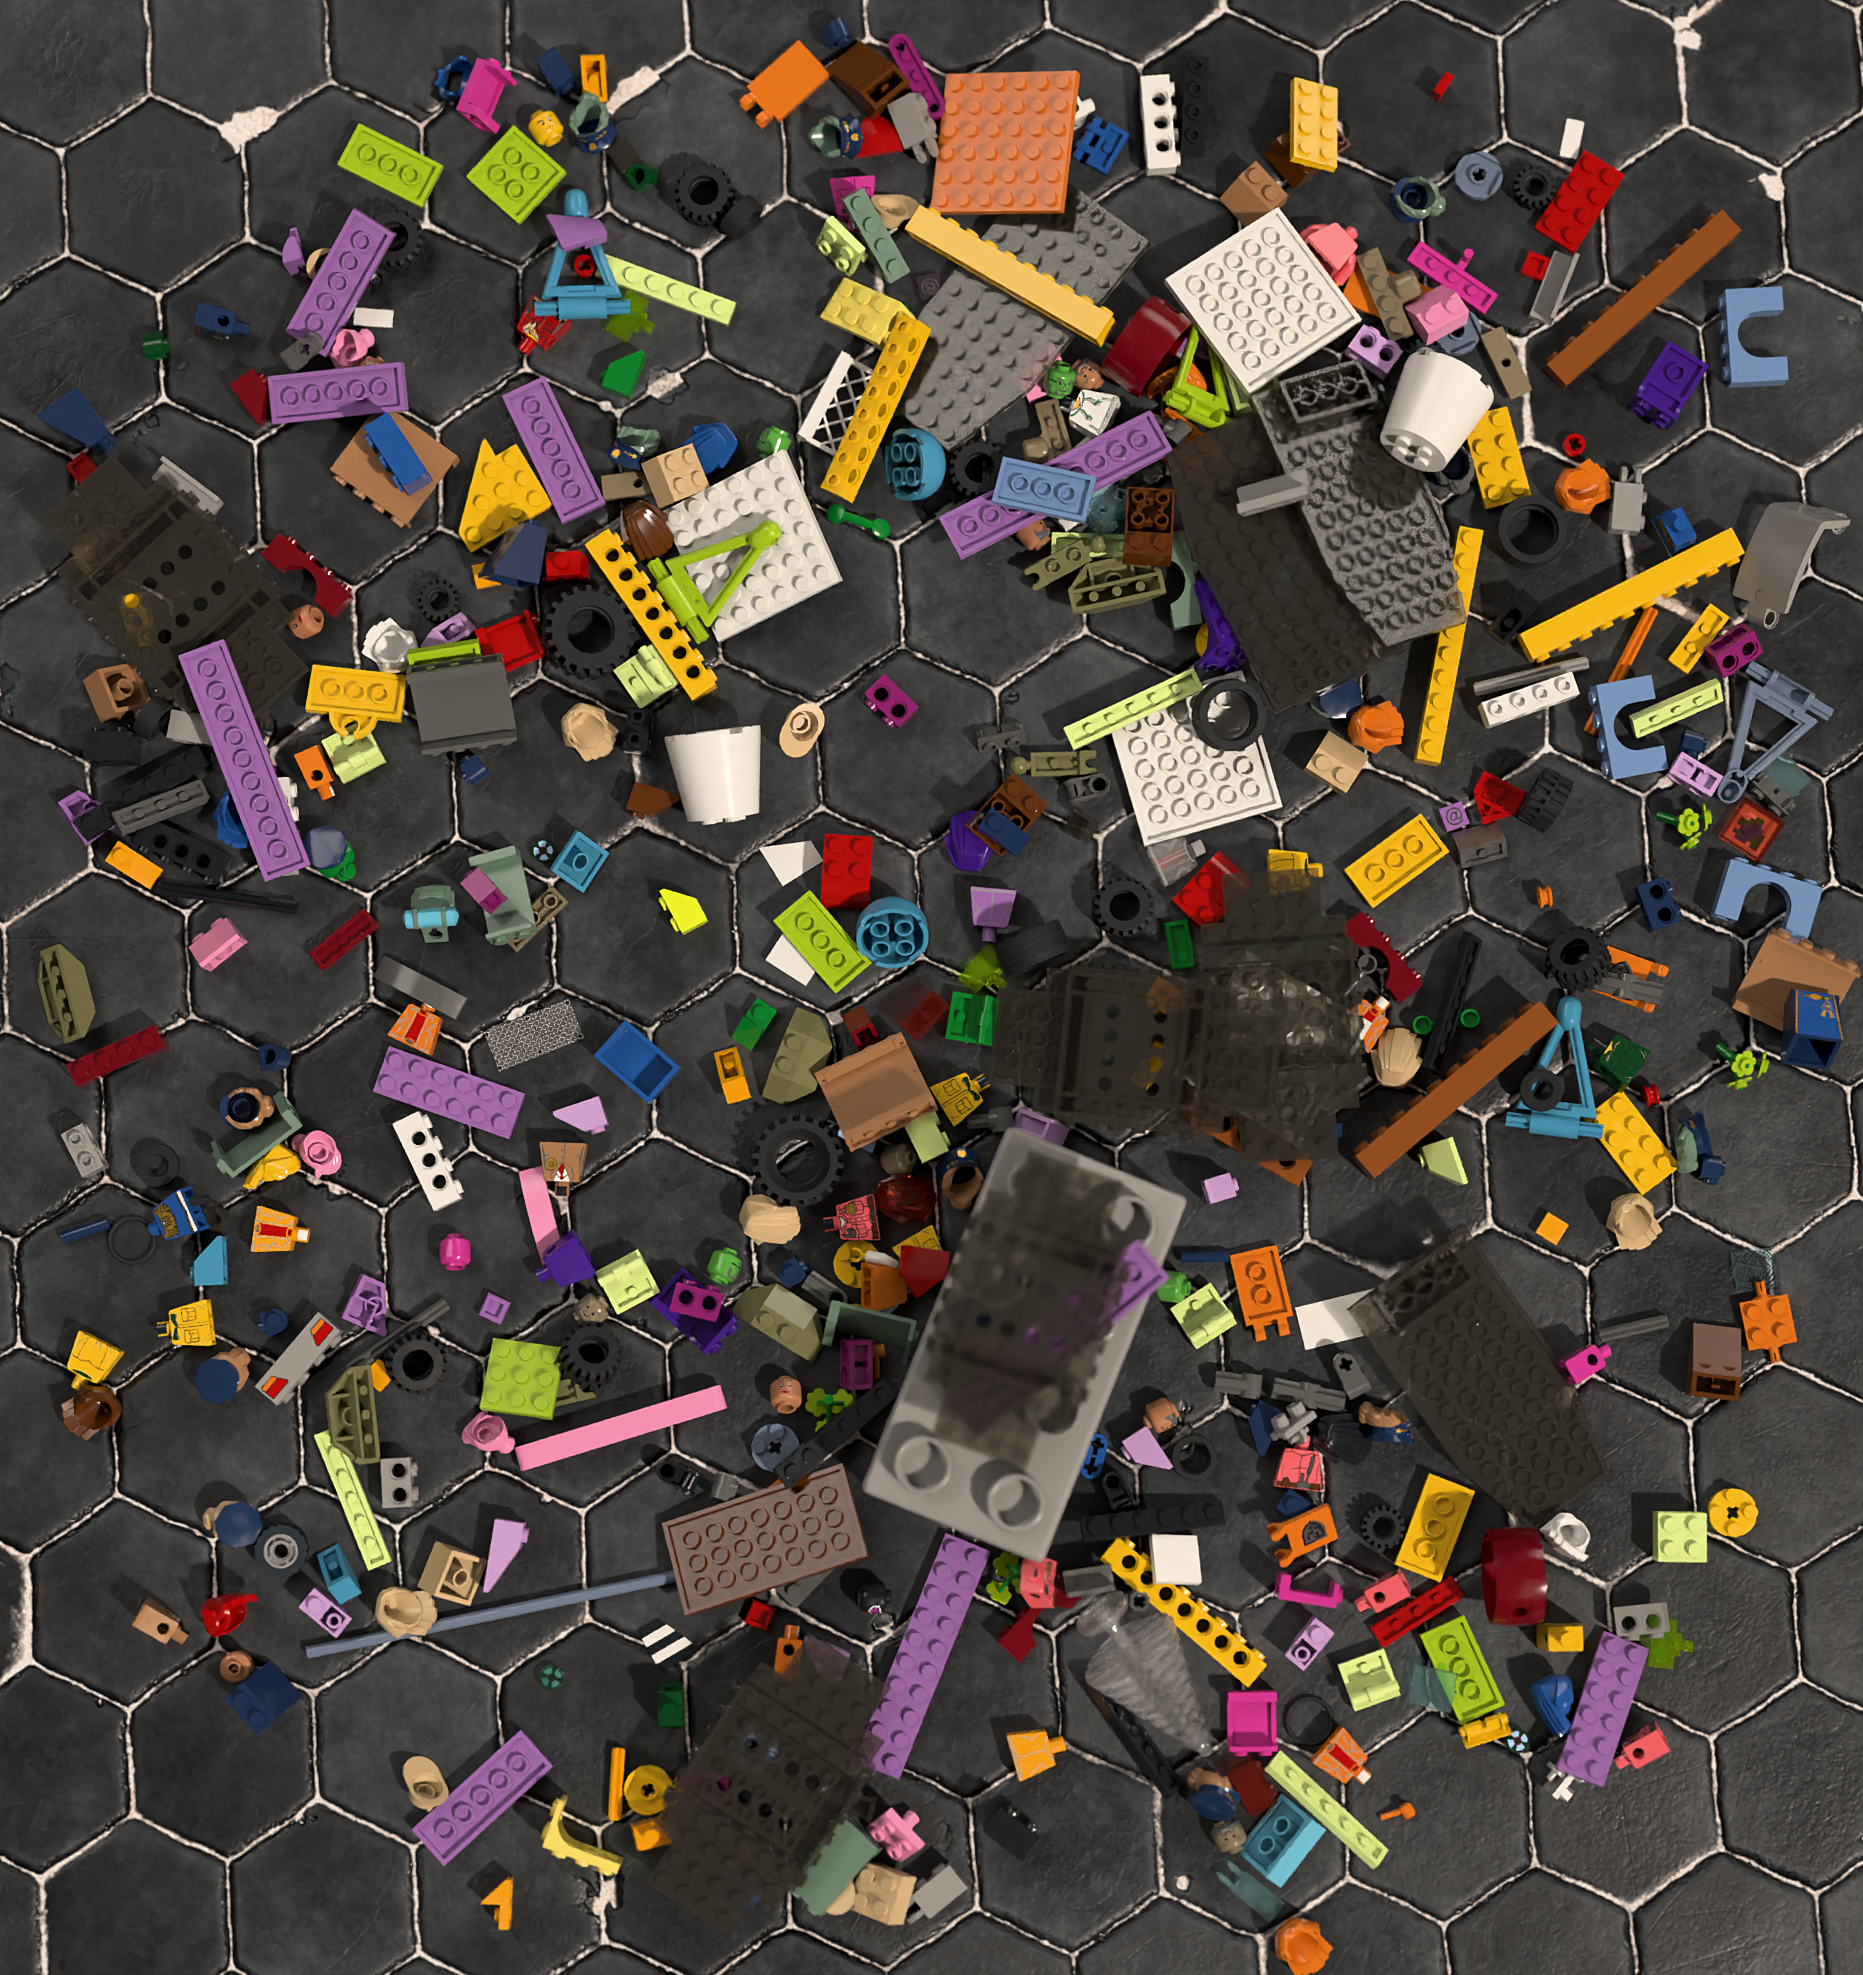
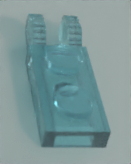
[1218,1861,1285,1922]

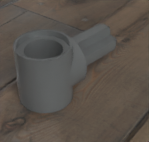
[1152,413,1193,451]
[967,1106,1014,1132]
[709,1473,757,1502]

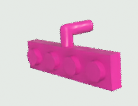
[1406,241,1498,316]

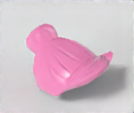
[329,329,375,369]
[291,1130,342,1179]
[462,1411,516,1454]

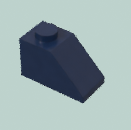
[535,46,576,96]
[977,807,1030,858]
[1246,1399,1284,1456]
[1274,1488,1316,1519]

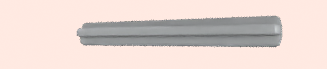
[1473,656,1589,696]

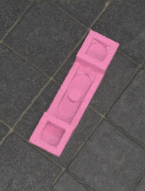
[519,1166,561,1265]

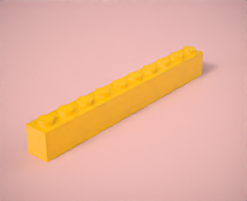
[905,205,1117,347]
[1413,526,1483,767]
[1517,527,1745,663]

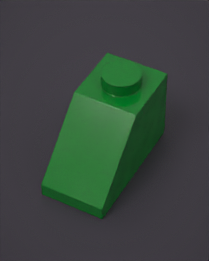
[600,350,647,401]

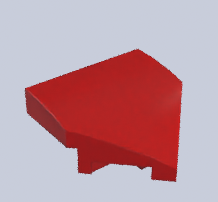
[856,115,903,159]
[1473,770,1527,825]
[898,1244,950,1298]

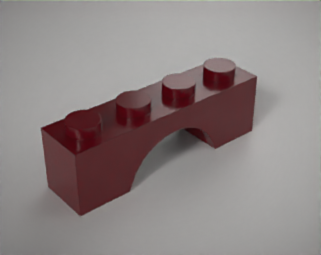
[261,533,354,620]
[1337,911,1423,1005]
[66,1025,169,1088]
[998,1570,1084,1663]

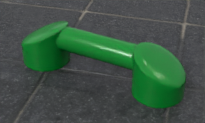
[827,504,891,540]
[1412,1009,1480,1037]

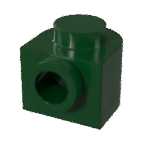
[624,163,658,192]
[143,330,171,362]

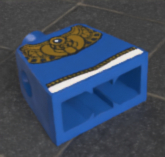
[1650,506,1697,558]
[148,1186,210,1240]

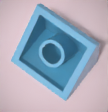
[549,830,609,893]

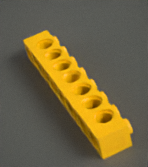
[820,313,932,503]
[585,529,718,703]
[1099,1538,1267,1687]

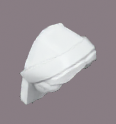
[362,618,418,673]
[1540,1513,1590,1562]

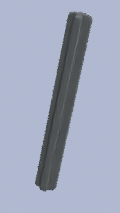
[346,1299,450,1369]

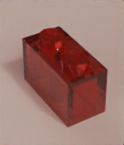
[900,990,950,1043]
[1226,1757,1278,1817]

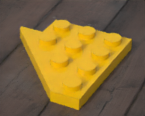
[459,439,553,554]

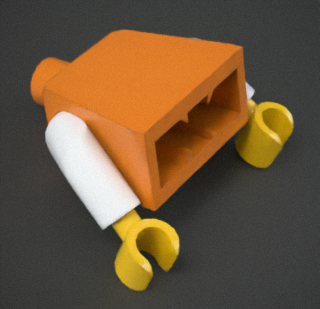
[849,1246,911,1314]

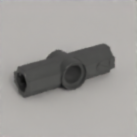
[1588,972,1664,1005]
[1270,1377,1346,1413]

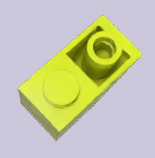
[658,889,709,935]

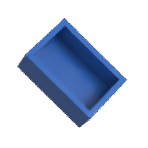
[364,412,433,496]
[594,1020,682,1105]

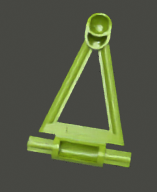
[1162,323,1239,434]
[647,520,781,644]

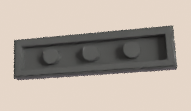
[112,779,211,836]

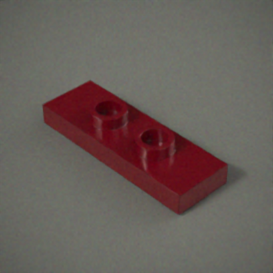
[308,908,380,972]

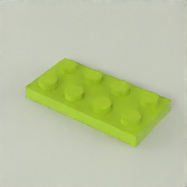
[337,123,444,209]
[773,890,872,994]
[1419,1615,1505,1725]

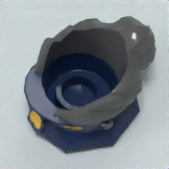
[1428,445,1475,495]

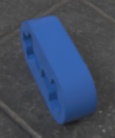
[1080,1433,1108,1479]

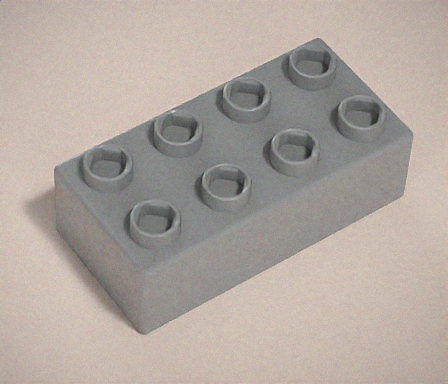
[862,1127,1186,1562]

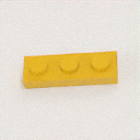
[1667,603,1730,675]

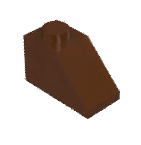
[626,781,682,820]

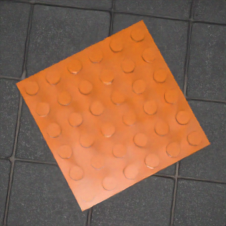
[931,71,1080,215]

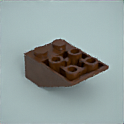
[825,40,910,121]
[1264,128,1351,190]
[1122,487,1175,567]
[965,773,1049,858]
[1685,1323,1741,1402]

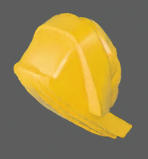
[242,1143,301,1189]

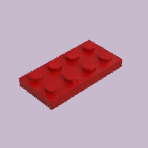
[1534,150,1625,255]

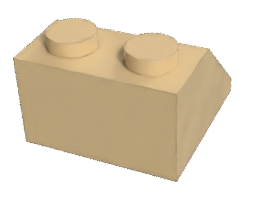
[1303,731,1369,796]
[418,1541,488,1606]

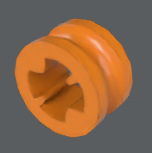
[1536,886,1553,908]

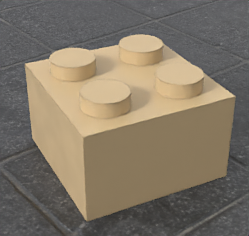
[641,444,710,508]
[850,1861,917,1925]

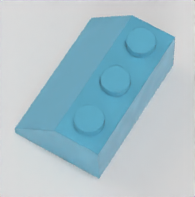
[1238,1793,1326,1888]

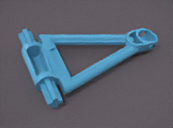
[534,189,630,320]
[1505,995,1604,1139]

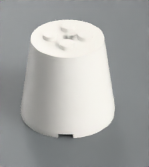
[1380,351,1494,472]
[664,725,761,825]

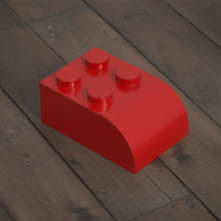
[821,834,873,911]
[1170,850,1254,935]

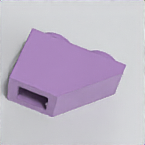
[299,1586,352,1638]
[1285,1616,1334,1671]

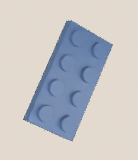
[992,457,1096,524]

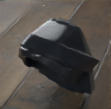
[1310,1413,1373,1466]

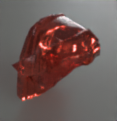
[875,1173,937,1224]

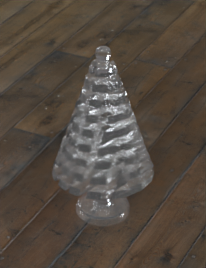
[1076,1591,1213,1757]

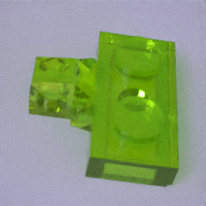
[605,289,656,343]
[958,942,1008,994]
[1648,1617,1694,1669]

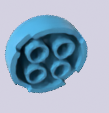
[884,428,946,501]
[856,897,929,968]

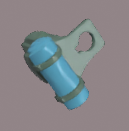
[403,885,459,943]

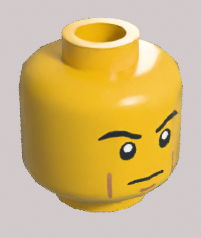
[528,110,563,147]

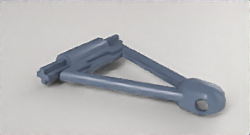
[1717,661,1834,804]

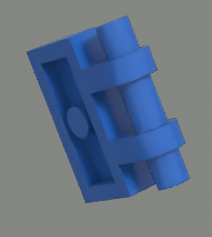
[1071,116,1130,176]

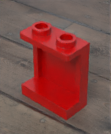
[474,609,546,673]

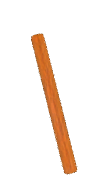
[1584,607,1658,735]

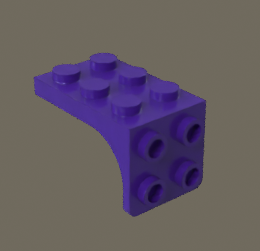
[1627,341,1709,431]
[1193,580,1258,674]
[650,1267,740,1356]

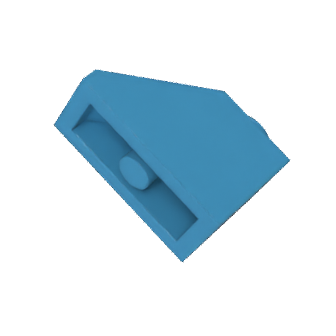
[190,1236,228,1286]
[317,1544,362,1604]

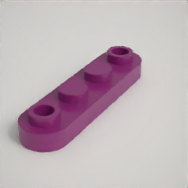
[889,34,945,121]

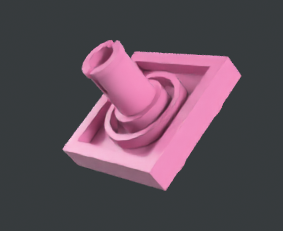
[866,1808,925,1863]

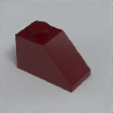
[230,368,270,427]
[841,1005,881,1051]

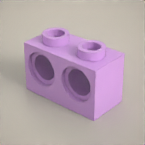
[1344,324,1403,380]
[1665,752,1723,800]

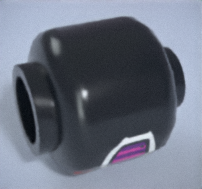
[855,1581,891,1613]

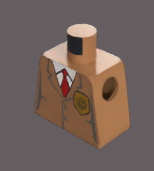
[540,1142,588,1196]
[132,1597,190,1645]

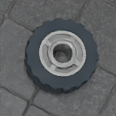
[254,1522,310,1578]

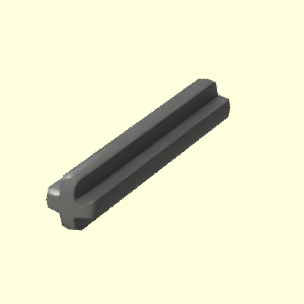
[1597,1315,1669,1342]

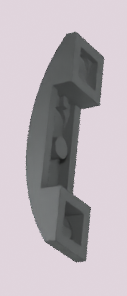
[373,956,468,1020]

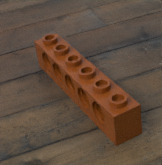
[1172,1087,1313,1187]

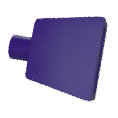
[535,1229,597,1287]

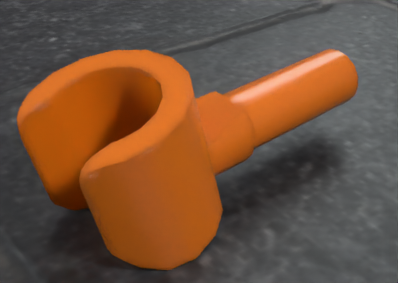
[873,1343,886,1379]
[1380,1802,1415,1820]

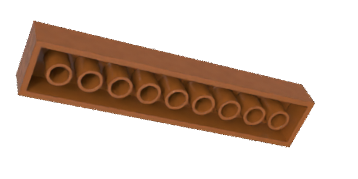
[1351,1001,1559,1180]

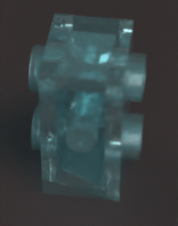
[1086,480,1127,535]

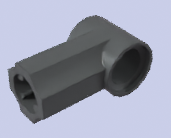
[801,1270,848,1307]
[1213,1371,1263,1399]
[1113,1589,1150,1622]

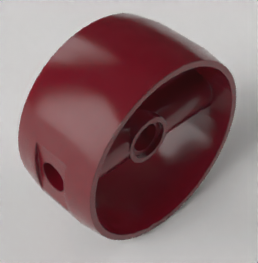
[1100,295,1193,398]
[1481,1527,1546,1626]

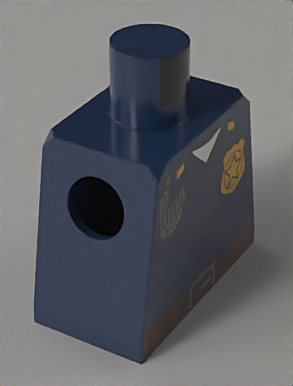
[193,302,250,341]

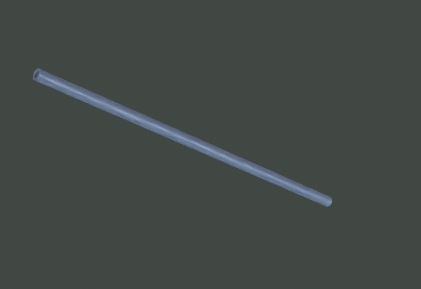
[306,1571,676,1659]

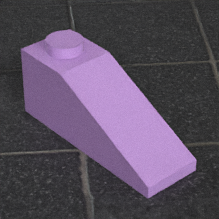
[483,1518,529,1593]

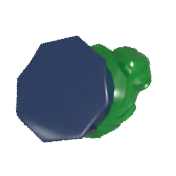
[303,825,356,882]

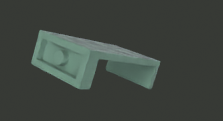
[468,845,538,946]
[211,1091,303,1178]
[822,1300,919,1365]
[785,1815,883,1916]

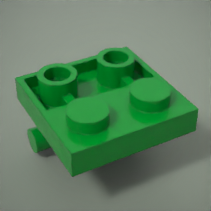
[945,991,1000,1047]

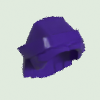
[944,810,993,872]

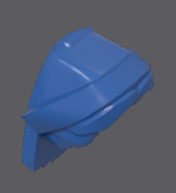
[678,423,739,480]
[212,789,251,849]
[1530,1674,1574,1738]

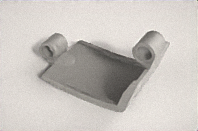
[1733,502,1850,629]

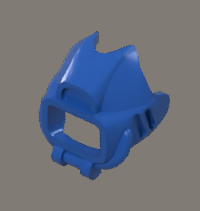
[434,56,474,101]

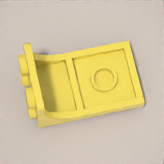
[820,277,916,351]
[541,1794,624,1875]

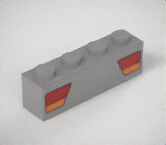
[255,1312,344,1405]

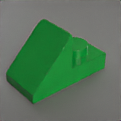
[731,998,778,1051]

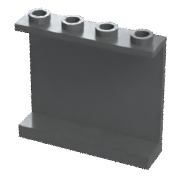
[406,653,517,756]

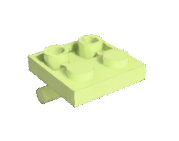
[816,216,869,276]
[613,643,680,708]
[321,723,386,784]
[596,1249,660,1315]
[1170,1283,1237,1350]
[1337,1648,1400,1711]

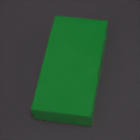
[1163,919,1196,971]

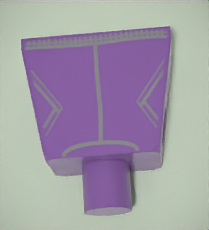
[970,886,1016,943]

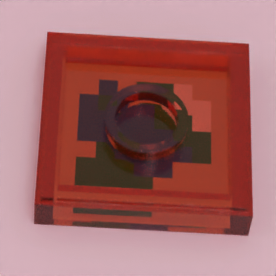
[1718,797,1785,863]

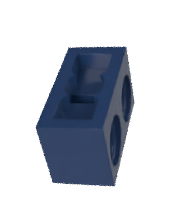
[1633,877,1682,933]

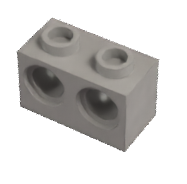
[61,1123,110,1178]
[381,1457,419,1508]
[1613,1602,1670,1641]

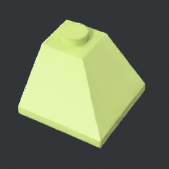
[1417,1137,1468,1186]

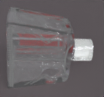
[1145,836,1206,889]

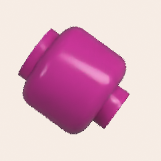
[439,1233,471,1271]

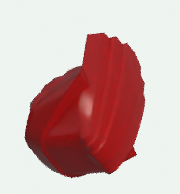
[201,1593,258,1637]

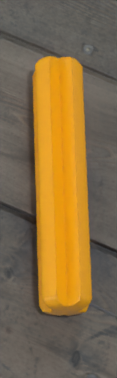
[608,1747,625,1821]

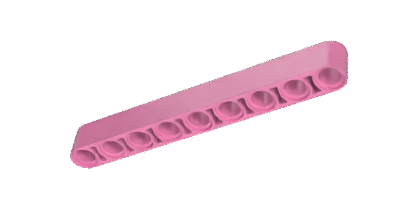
[514,1385,727,1471]

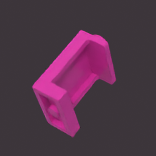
[456,58,517,134]
[1274,1571,1343,1608]
[1226,1690,1278,1756]

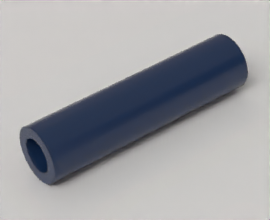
[60,1217,111,1244]
[1181,1250,1230,1263]

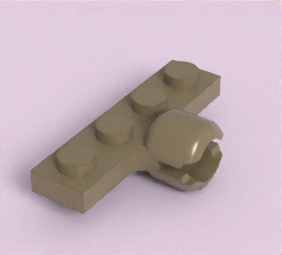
[1356,247,1422,342]
[1022,398,1072,465]

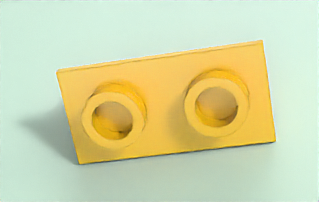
[1458,1712,1512,1749]

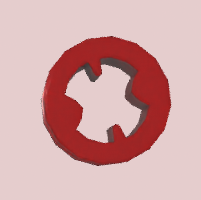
[574,254,596,278]
[1562,434,1586,457]
[1642,1083,1660,1107]

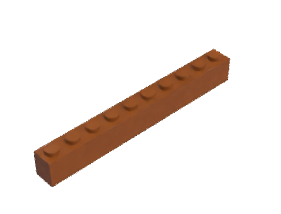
[1543,209,1741,390]

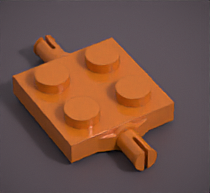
[1739,1281,1797,1363]

